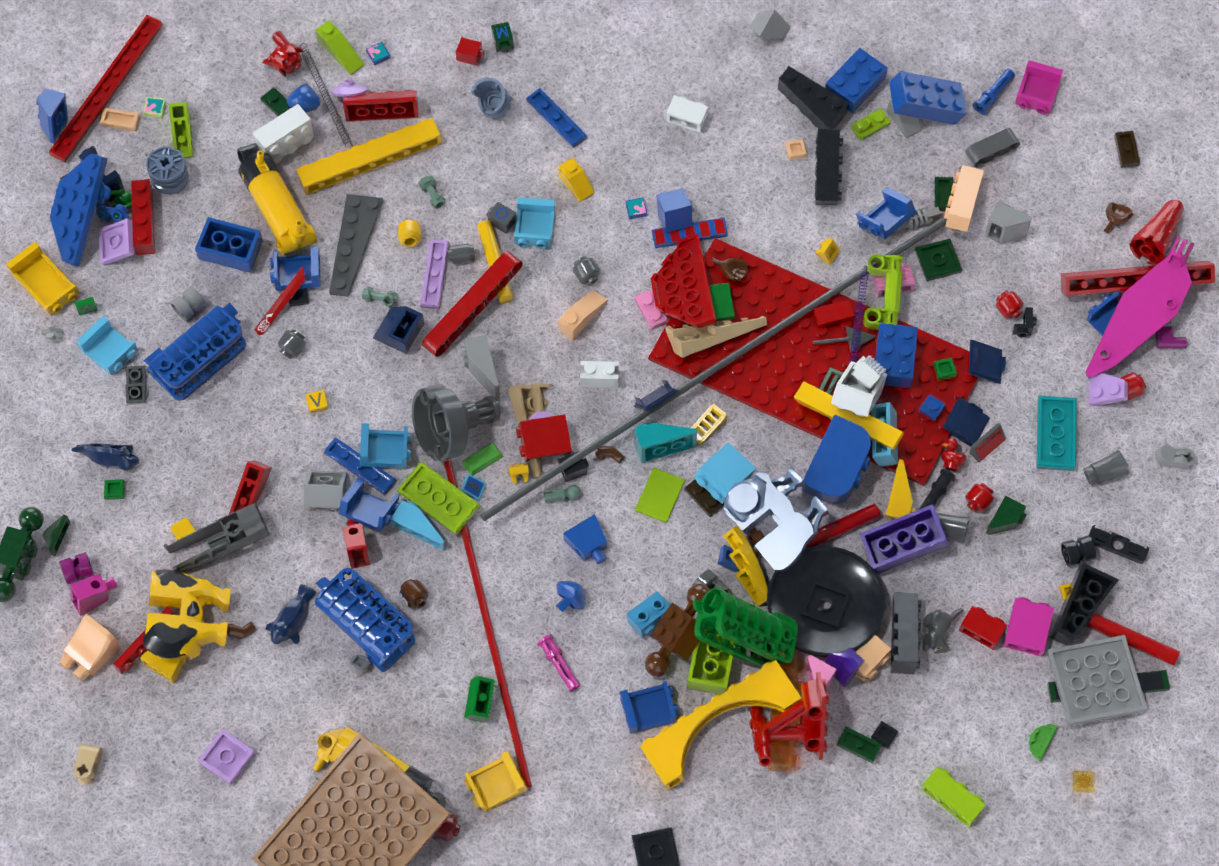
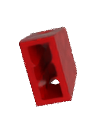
[343,519,370,569]

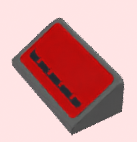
[970,423,1006,462]

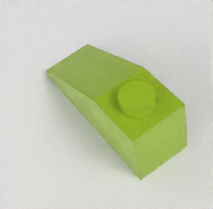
[315,20,365,75]
[168,102,193,158]

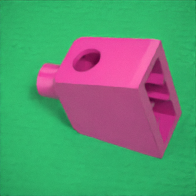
[70,574,117,616]

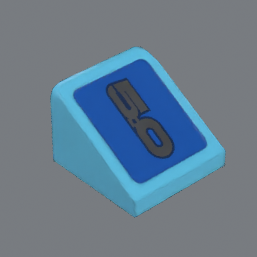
[461,474,486,501]

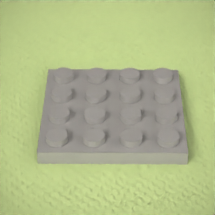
[1047,635,1147,726]

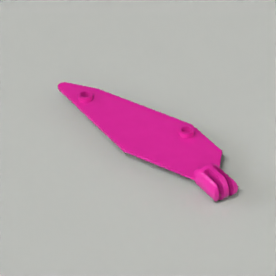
[1085,237,1195,378]

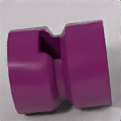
[59,552,94,585]

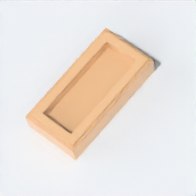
[100,108,140,132]

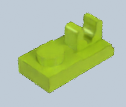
[850,108,891,141]

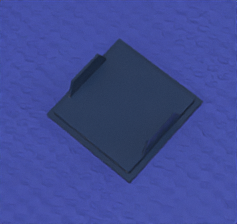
[969,339,1006,384]
[634,380,678,411]
[942,397,990,447]

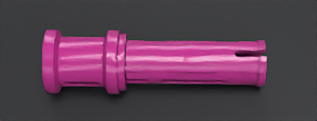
[537,634,581,692]

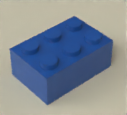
[825,47,888,114]
[195,217,263,273]
[875,323,918,388]

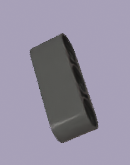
[965,128,1020,167]

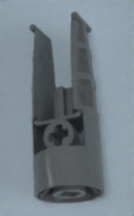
[164,503,270,572]

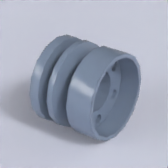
[146,147,189,195]

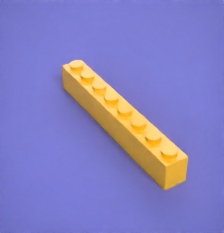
[296,118,442,195]

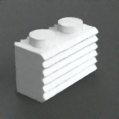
[852,356,886,389]

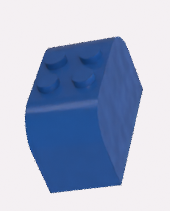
[801,414,871,504]

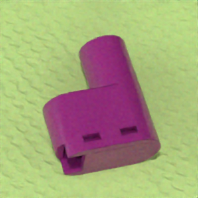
[1156,326,1187,349]

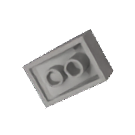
[461,335,500,401]

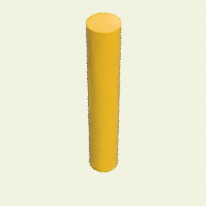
[477,221,513,303]

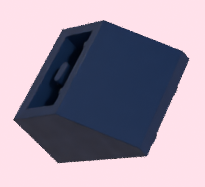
[373,306,424,354]

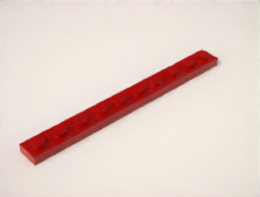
[49,15,163,163]

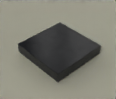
[632,827,680,866]

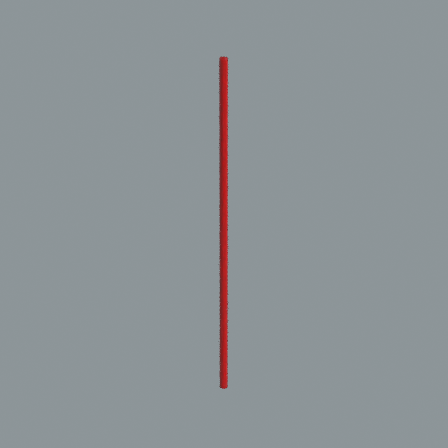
[444,460,532,788]

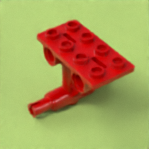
[749,672,829,767]

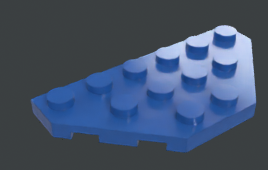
[50,153,108,266]

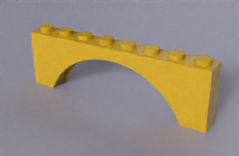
[640,660,802,791]

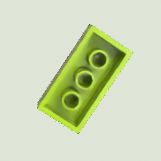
[687,632,735,694]

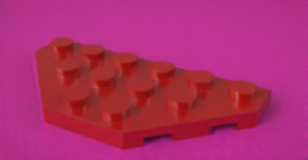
[650,233,717,328]

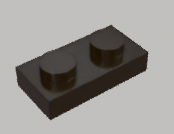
[1114,131,1140,168]
[684,480,724,517]

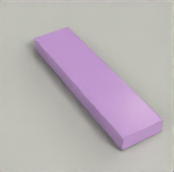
[420,239,449,309]

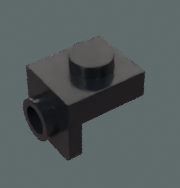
[1012,307,1036,337]

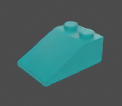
[634,423,697,463]

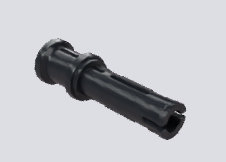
[919,469,956,509]

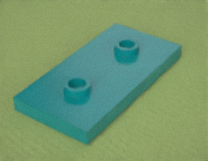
[1036,395,1077,471]

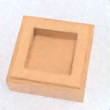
[785,139,807,160]

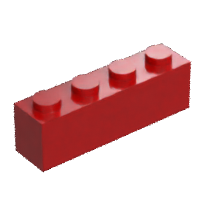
[131,179,155,255]

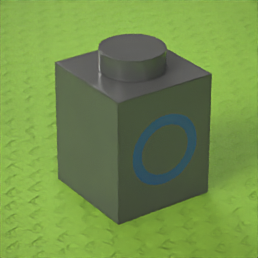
[487,202,516,234]

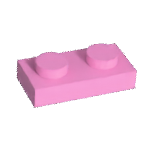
[634,290,668,330]

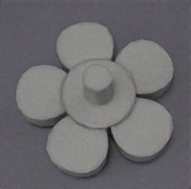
[42,327,64,340]

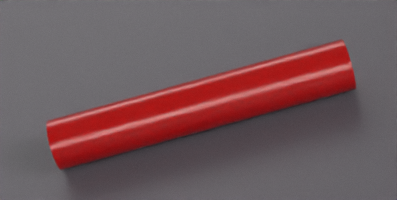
[805,503,881,549]
[1087,613,1180,666]

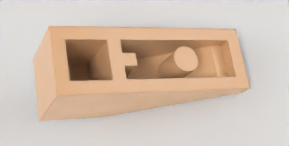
[558,290,608,340]

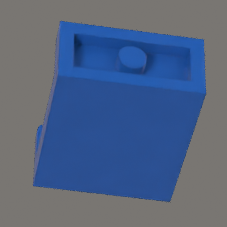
[856,187,916,240]
[270,247,321,291]
[620,680,679,734]

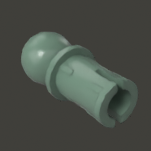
[544,485,581,502]

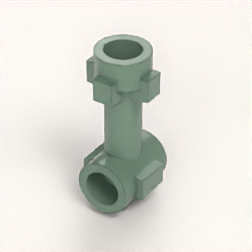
[418,175,445,208]
[362,287,398,307]

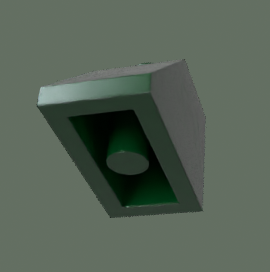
[986,496,1027,535]

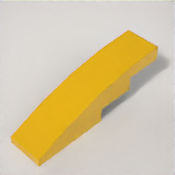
[723,525,768,607]

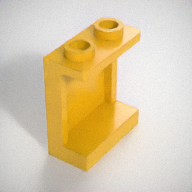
[464,750,528,812]

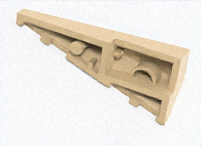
[665,316,767,357]
[507,383,549,478]

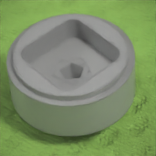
[349,655,370,674]

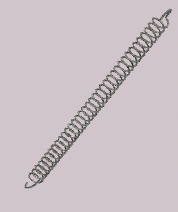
[300,43,353,147]

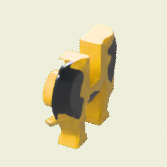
[143,569,231,660]

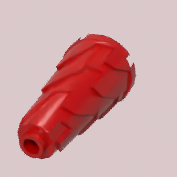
[1129,200,1184,265]

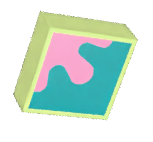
[143,97,165,118]

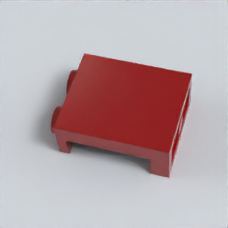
[516,414,572,462]

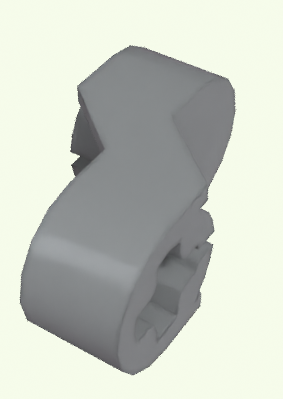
[1155,445,1196,469]

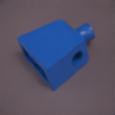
[563,514,607,564]

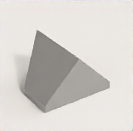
[750,10,790,41]

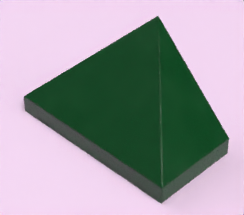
[42,514,70,556]

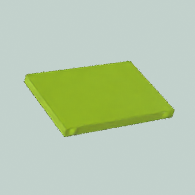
[635,467,685,523]

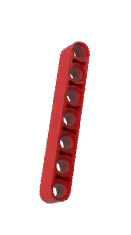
[422,251,523,357]

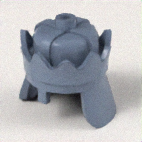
[471,78,513,119]

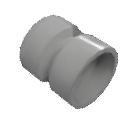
[170,286,206,321]

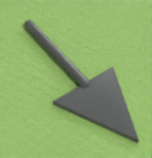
[813,326,876,352]

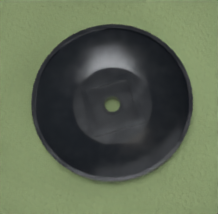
[767,546,886,657]

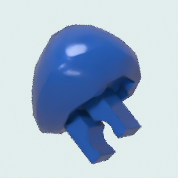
[286,84,320,113]
[556,581,585,612]

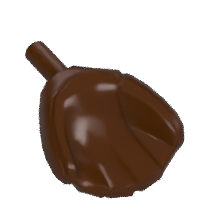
[1104,202,1133,233]
[712,258,748,281]

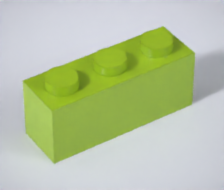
[921,766,986,828]

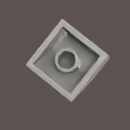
[303,471,347,510]

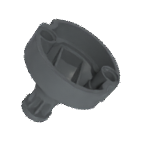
[412,384,501,462]

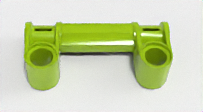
[863,254,904,330]

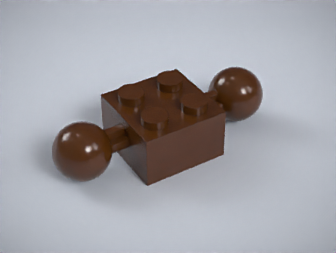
[645,584,710,677]

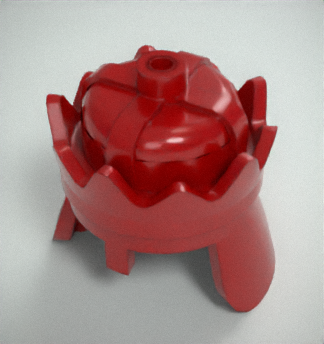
[262,31,304,77]

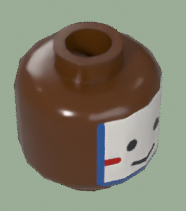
[399,579,429,609]

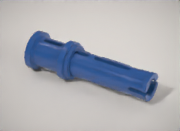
[973,69,1015,115]

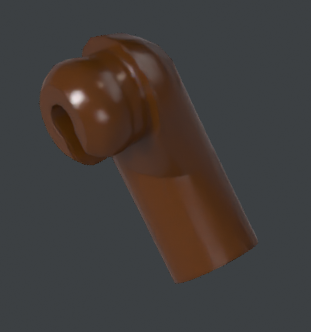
[595,446,625,463]

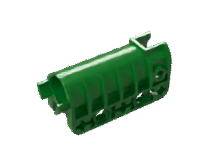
[693,588,798,668]

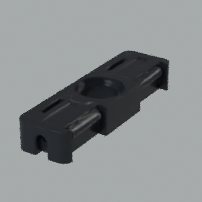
[1089,525,1149,564]

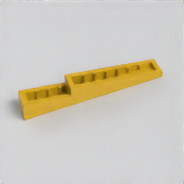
[794,382,904,450]

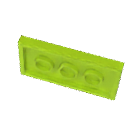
[397,461,480,536]

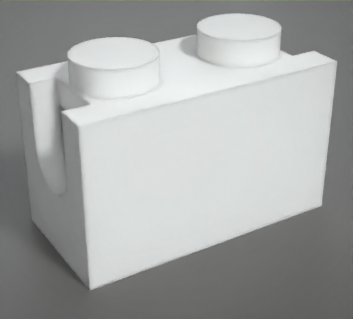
[666,95,708,133]
[580,361,619,388]

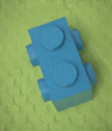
[626,591,670,639]

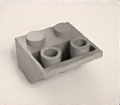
[984,202,1032,244]

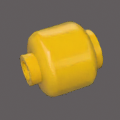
[397,219,422,247]

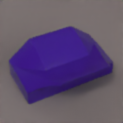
[824,647,864,688]

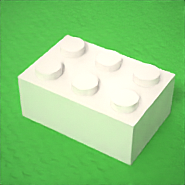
[253,104,314,164]
[831,361,887,417]

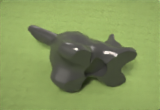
[923,608,963,652]

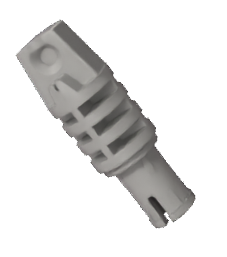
[893,207,941,233]

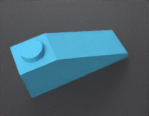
[391,500,445,550]

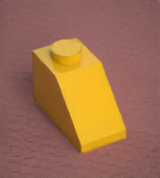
[558,157,594,203]

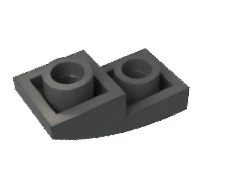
[125,365,146,404]

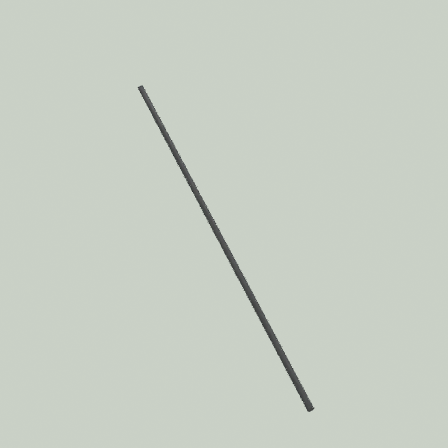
[480,217,947,521]

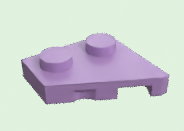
[1089,373,1128,406]

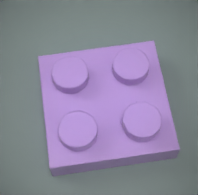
[99,218,134,265]
[198,729,255,785]

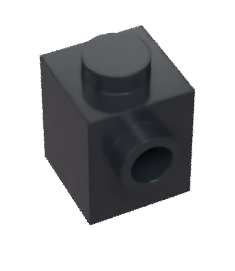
[558,451,589,482]

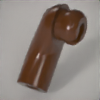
[227,621,256,639]

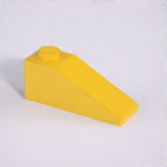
[885,459,915,520]

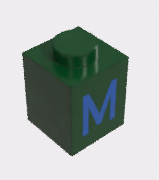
[491,22,514,52]

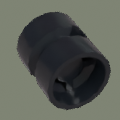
[1061,535,1096,567]

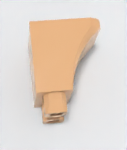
[59,614,120,682]

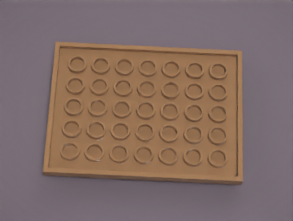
[252,733,451,866]

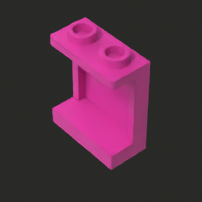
[1015,60,1063,114]
[1003,597,1054,657]

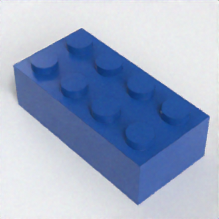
[889,71,967,124]

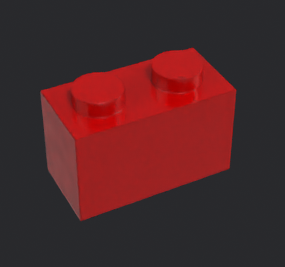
[959,606,1007,650]

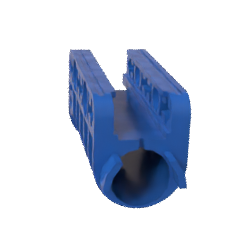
[143,303,246,401]
[315,568,415,673]

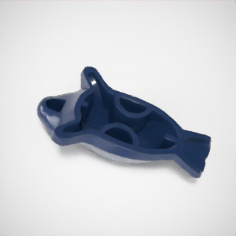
[71,443,139,470]
[265,584,316,644]

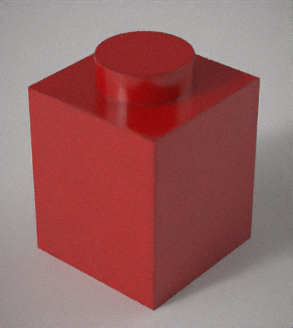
[456,37,485,66]

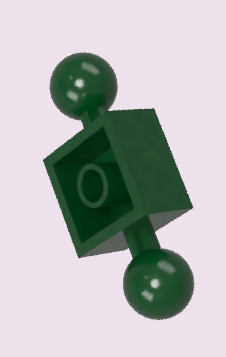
[0,507,44,602]

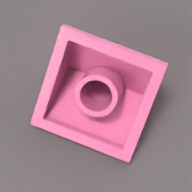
[805,655,836,692]

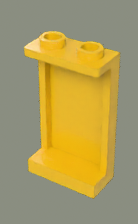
[6,242,80,316]

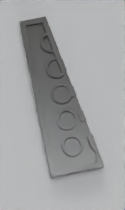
[329,194,383,297]

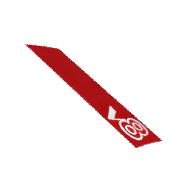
[254,265,305,335]

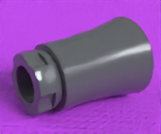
[1083,450,1129,485]
[938,513,970,543]

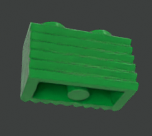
[464,676,495,722]

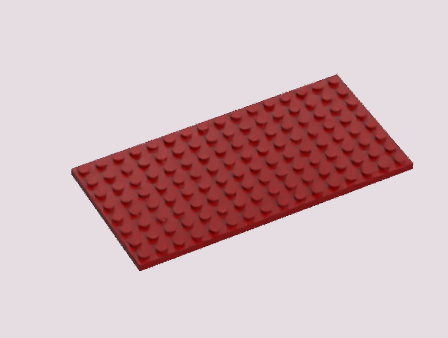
[648,238,979,486]

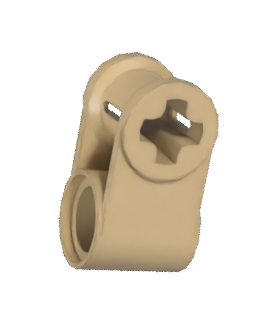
[73,744,103,785]

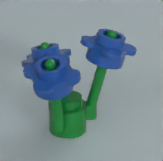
[96,182,132,223]

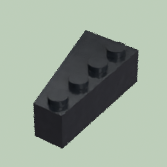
[1049,563,1119,645]

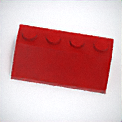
[343,90,419,122]

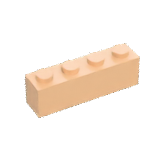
[944,165,984,232]

